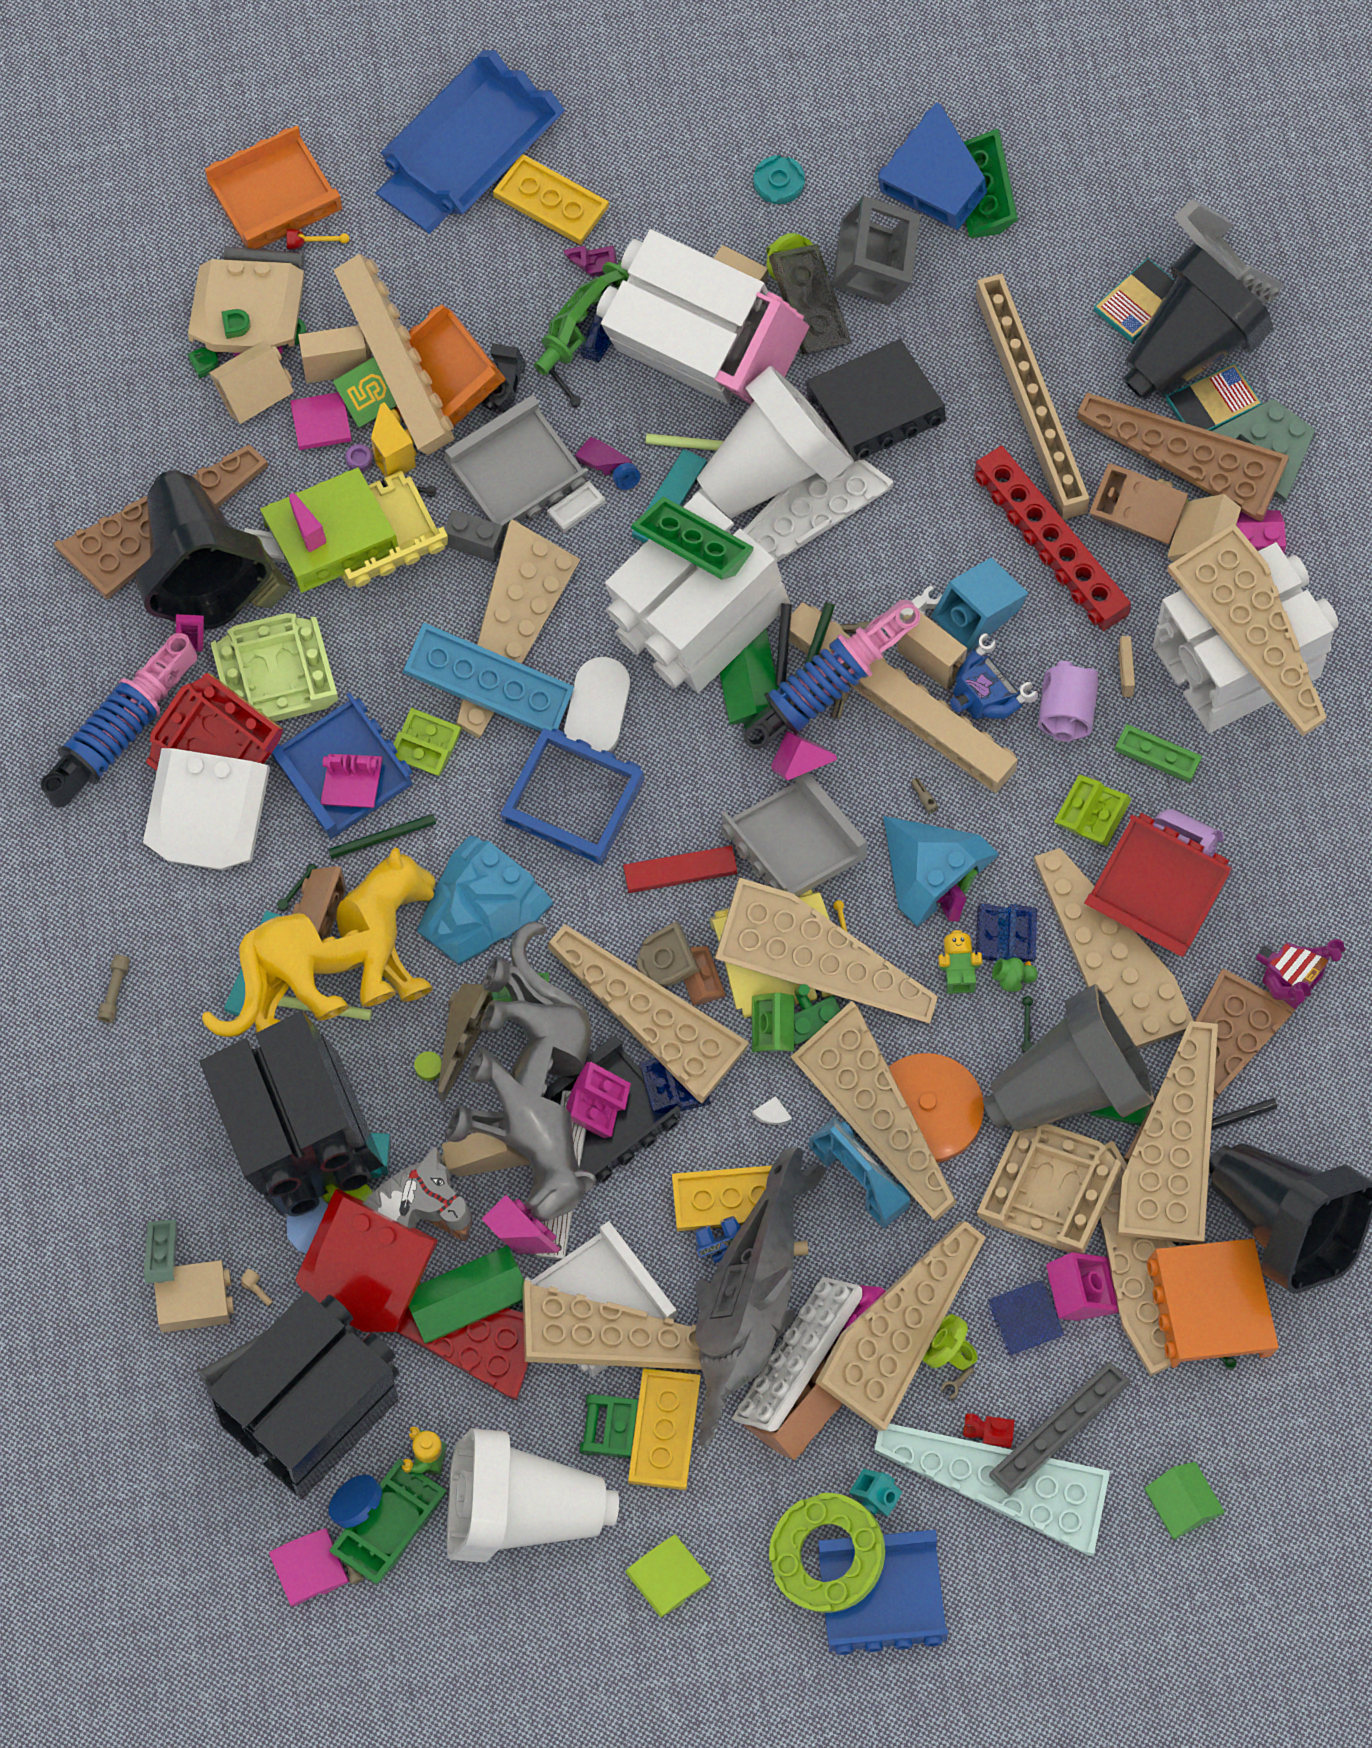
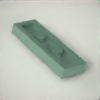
[144,1219,178,1283]

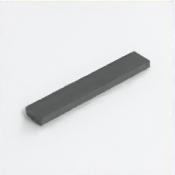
[989,1361,1131,1496]

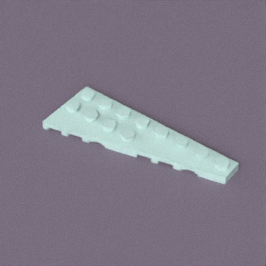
[874,1423,1110,1556]

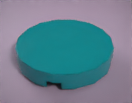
[754,155,805,204]

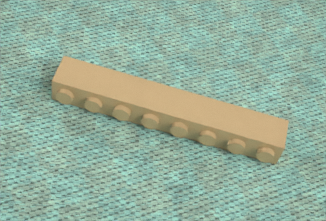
[334,254,455,455]

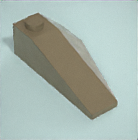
[438,983,493,1102]

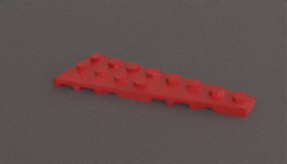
[396,1283,530,1401]

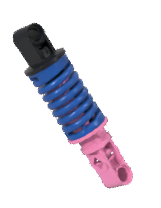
[742,600,920,749]
[41,633,197,808]

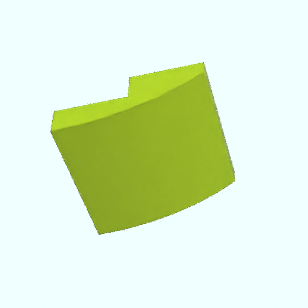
[393,708,462,776]
[1054,774,1132,847]
[625,1534,711,1618]

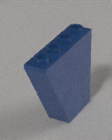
[878,102,987,230]

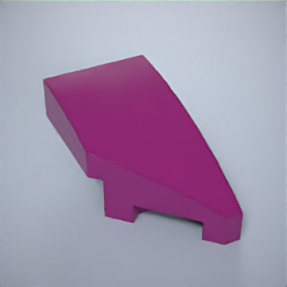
[564,246,617,277]
[575,436,632,476]
[936,885,966,922]

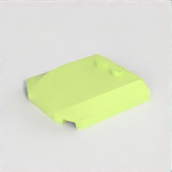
[211,613,338,722]

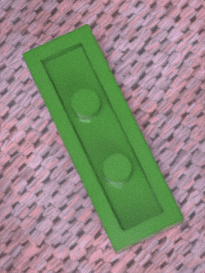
[1115,724,1202,783]

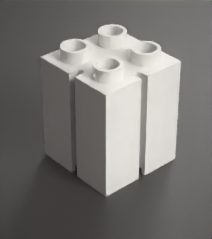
[596,229,768,404]
[605,492,790,693]
[1153,542,1338,734]

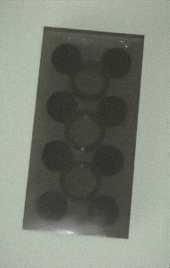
[768,244,852,356]

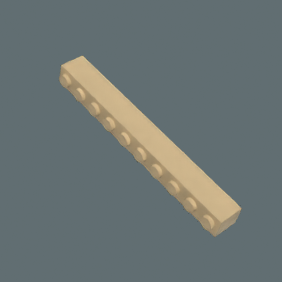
[976,273,1090,520]
[789,602,1018,794]

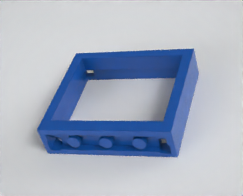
[500,728,645,866]

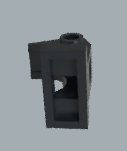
[481,343,526,413]

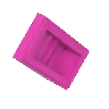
[289,493,326,552]
[176,614,204,651]

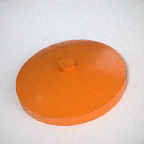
[889,1053,984,1163]

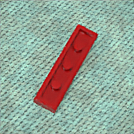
[623,845,737,894]

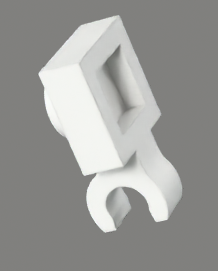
[899,586,942,620]

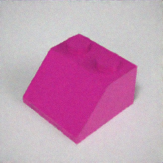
[1236,510,1286,553]
[1046,1252,1119,1321]

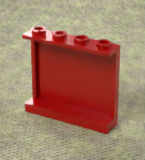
[1084,812,1233,957]

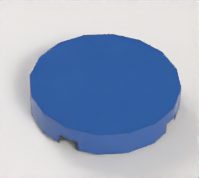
[328,1474,382,1528]

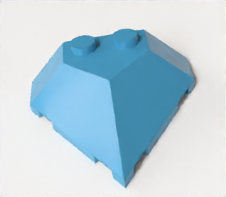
[883,816,999,928]

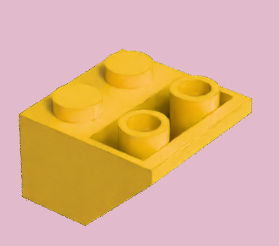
[371,402,417,477]

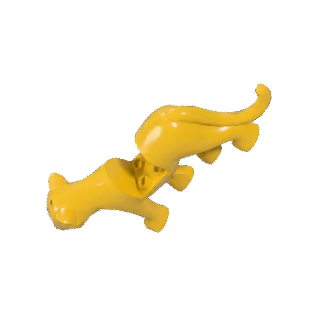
[202,847,436,1037]

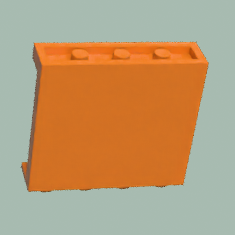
[205,125,342,249]
[394,304,506,427]
[1147,1238,1279,1368]

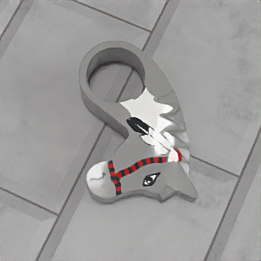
[363,1147,471,1230]

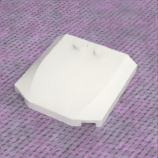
[143,748,270,871]

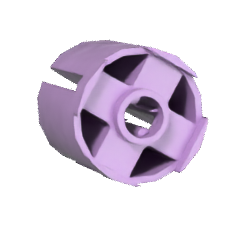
[1153,809,1224,857]

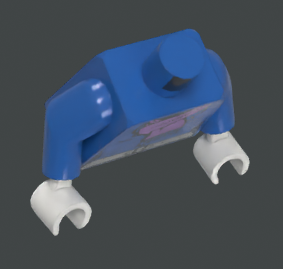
[950,633,1038,720]

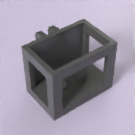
[832,195,920,305]

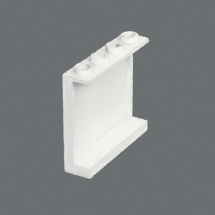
[524,1221,677,1377]

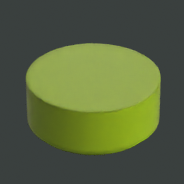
[414,1051,442,1081]

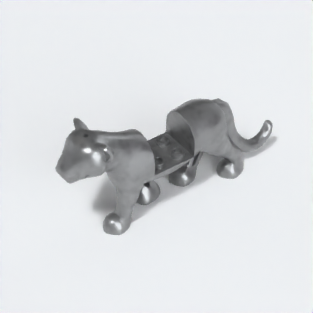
[445,921,596,1222]

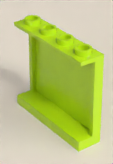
[260,467,399,593]

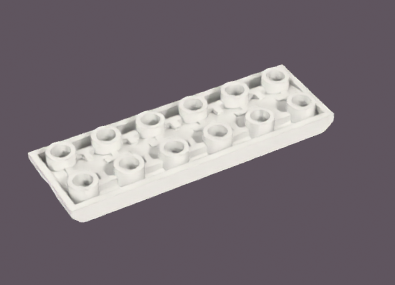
[732,1277,862,1432]

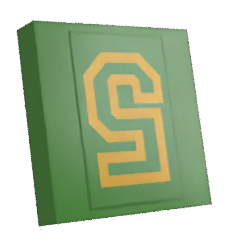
[333,357,397,428]

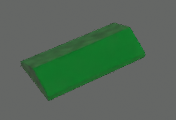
[964,128,1018,238]
[631,496,754,580]
[720,628,778,725]
[409,1245,524,1344]

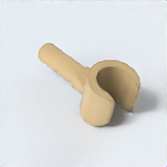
[241,1269,273,1306]

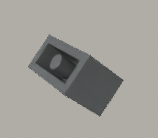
[444,509,504,563]

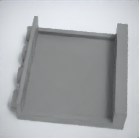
[1173,199,1285,304]
[444,395,588,532]
[720,772,867,897]

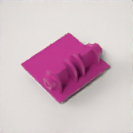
[321,754,383,808]

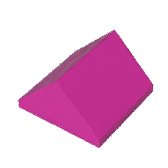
[771,731,837,780]

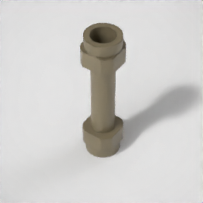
[97,955,130,1023]

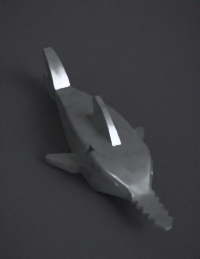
[695,1147,827,1447]

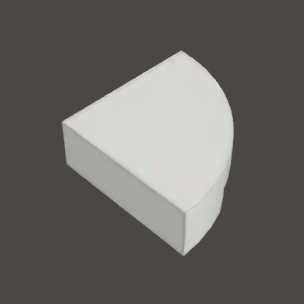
[752,1096,792,1126]

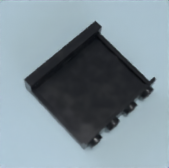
[806,339,946,462]
[543,1035,680,1184]

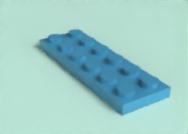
[402,622,575,732]

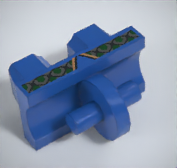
[695,1216,741,1264]

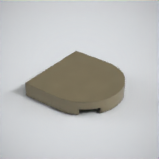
[636,921,700,987]

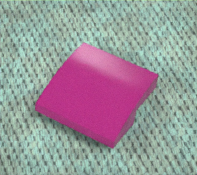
[290,392,352,450]
[566,1062,631,1138]
[269,1528,350,1607]

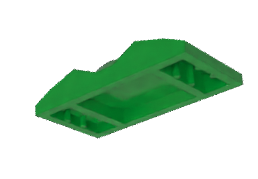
[329,1458,447,1585]

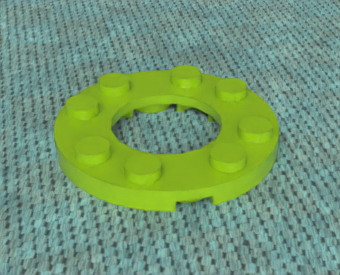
[769,1493,885,1613]

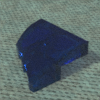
[580,290,612,363]

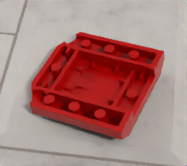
[146,673,283,771]
[295,1189,438,1332]

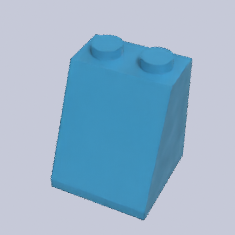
[931,557,1029,653]

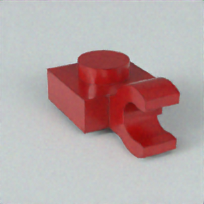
[963,1413,1015,1448]

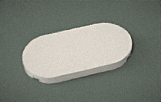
[564,657,630,752]

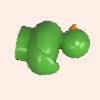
[992,957,1038,992]

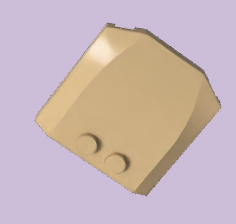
[188,259,304,353]
[977,1124,1122,1253]

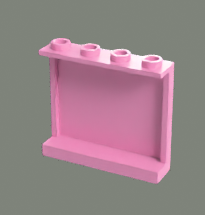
[715,292,810,404]

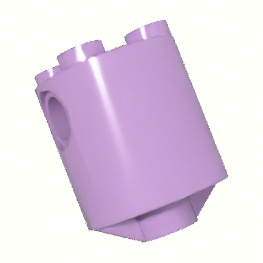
[1038,661,1099,742]

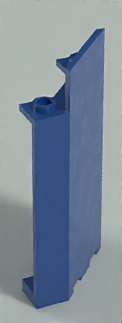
[375,50,565,234]

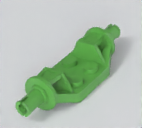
[533,260,629,375]

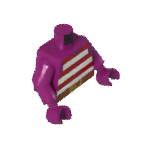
[1256,939,1345,1010]

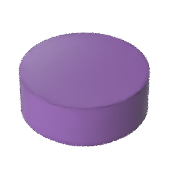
[346,444,373,472]

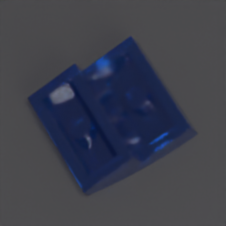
[975,903,1037,962]
[640,1058,711,1113]
[987,1280,1064,1355]

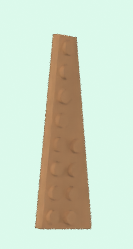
[1077,392,1289,522]
[54,444,268,600]
[1123,968,1295,1162]

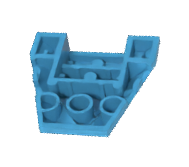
[417,835,553,966]

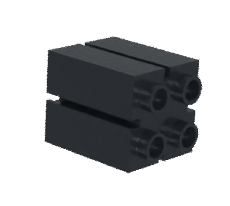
[199,1011,384,1216]
[207,1291,400,1500]

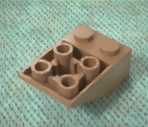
[1089,463,1188,545]

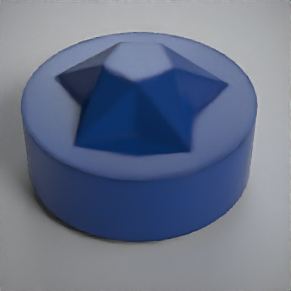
[612,463,641,490]

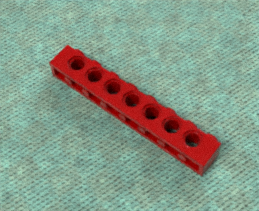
[974,445,1131,632]

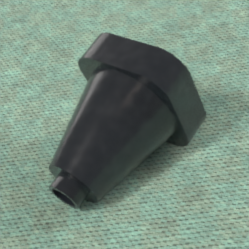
[1122,243,1274,401]
[136,470,272,629]
[1209,1143,1372,1294]

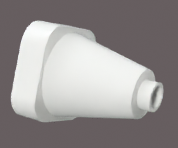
[693,365,854,519]
[447,1428,619,1563]

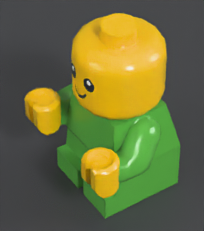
[938,930,983,994]
[402,1427,447,1476]

